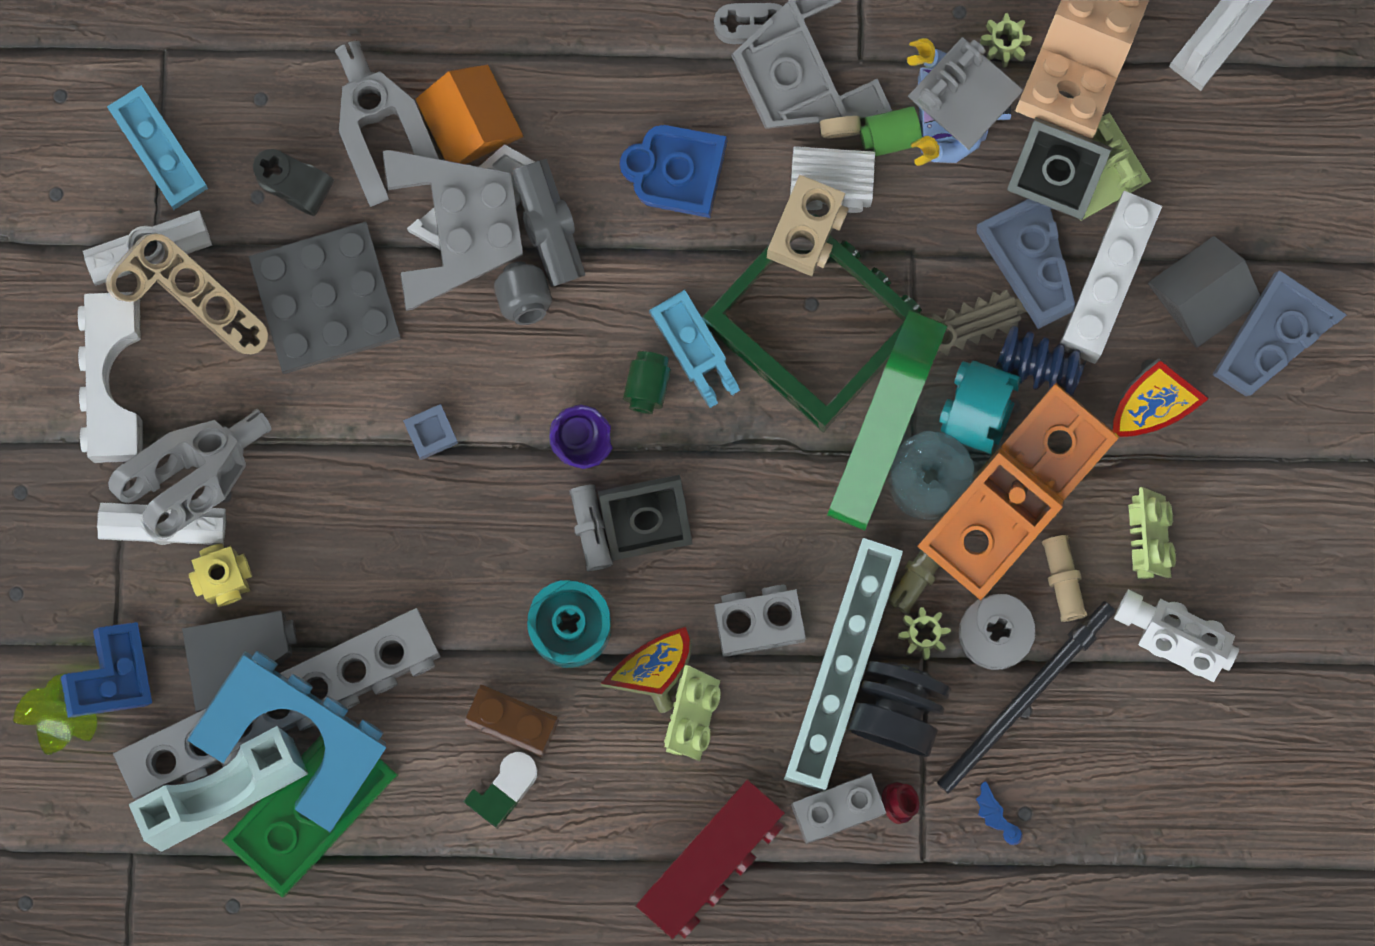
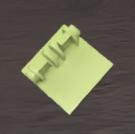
[1080,112,1151,221]
[1128,487,1176,579]
[664,665,721,761]

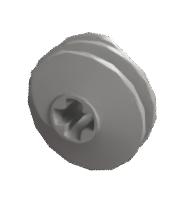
[959,594,1035,670]

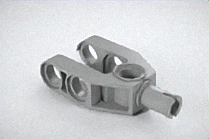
[335,41,439,207]
[108,409,272,538]

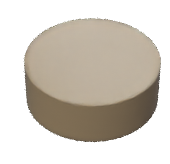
[820,116,861,139]

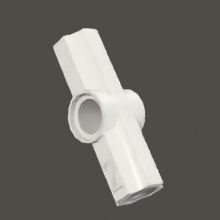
[83,211,212,286]
[97,503,226,545]

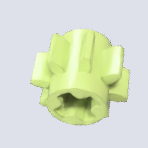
[980,13,1032,67]
[898,607,951,660]

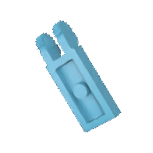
[649,290,740,408]

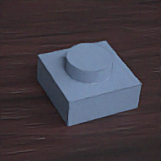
[403,404,458,460]

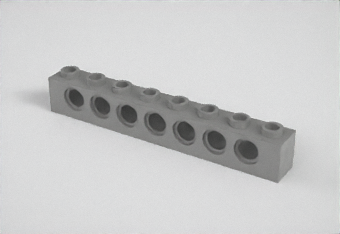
[113,608,441,800]

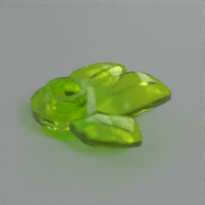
[13,673,97,755]

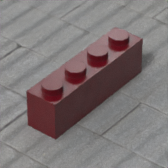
[635,779,785,940]

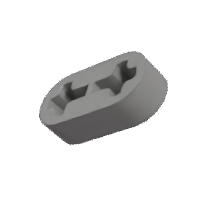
[714,3,783,44]

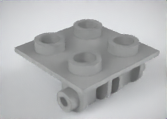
[908,37,1024,150]

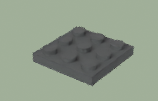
[248,222,401,374]

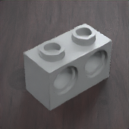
[714,585,806,657]
[791,774,886,845]

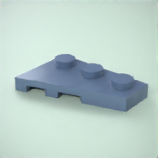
[976,199,1075,329]
[1212,270,1346,397]

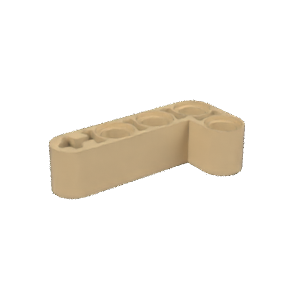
[106,234,268,355]

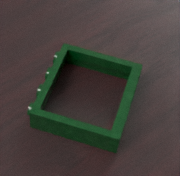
[702,213,922,433]

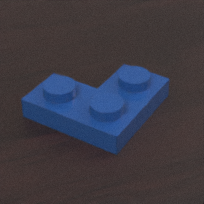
[61,622,152,718]

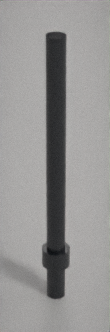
[936,601,1116,794]

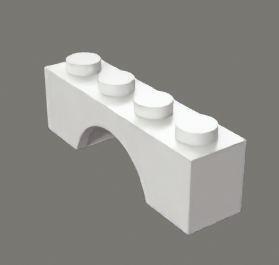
[1060,191,1162,364]
[78,292,143,463]

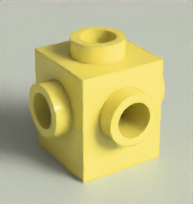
[189,544,252,607]

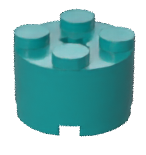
[939,360,1021,455]
[527,580,611,668]

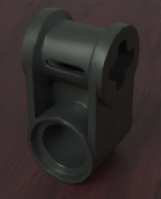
[253,149,335,217]

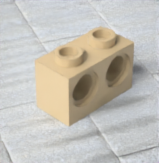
[767,174,849,276]

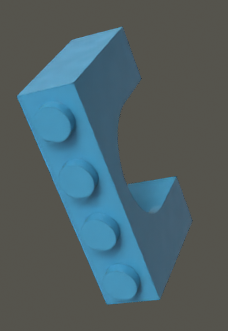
[187,651,386,832]

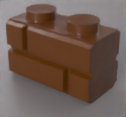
[464,684,559,759]

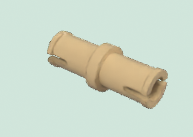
[1042,535,1087,622]

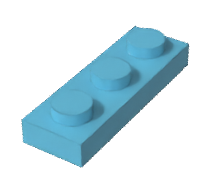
[107,85,208,210]

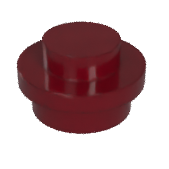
[882,782,920,824]

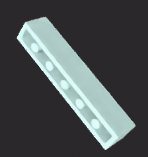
[784,538,903,792]

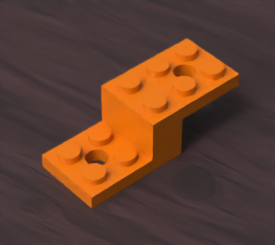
[917,383,1119,600]

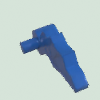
[976,782,1023,845]

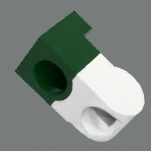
[463,752,538,829]

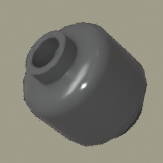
[494,262,552,325]

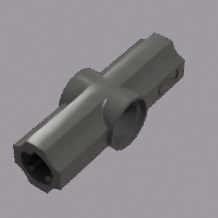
[511,158,586,287]

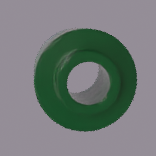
[623,351,671,414]

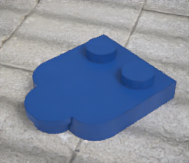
[620,125,728,218]

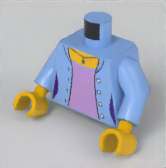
[907,38,1011,166]

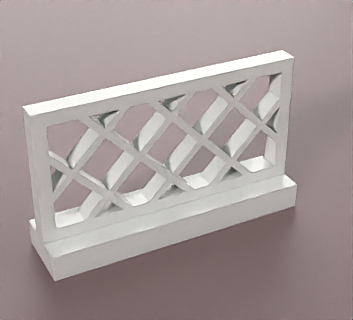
[1169,0,1274,91]

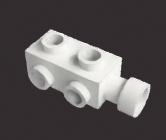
[1114,589,1239,682]

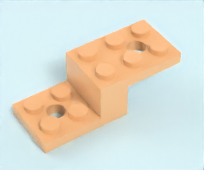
[1015,0,1149,140]

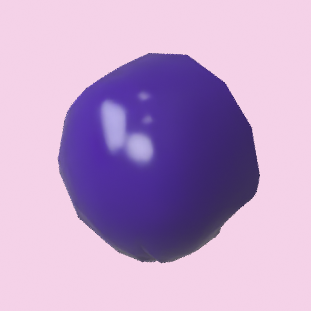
[549,404,612,469]

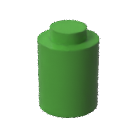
[860,106,922,157]

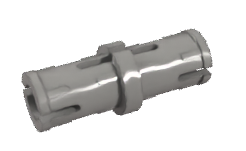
[569,485,613,571]

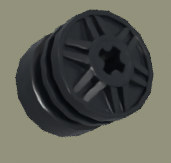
[846,661,951,757]

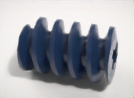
[995,326,1087,396]

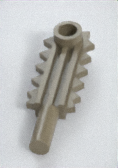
[931,290,1027,356]

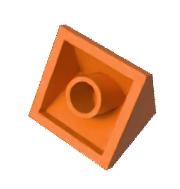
[415,64,523,165]

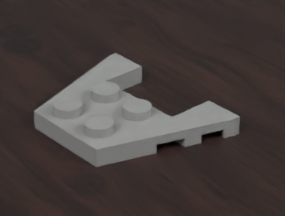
[731,0,892,129]
[383,150,523,311]

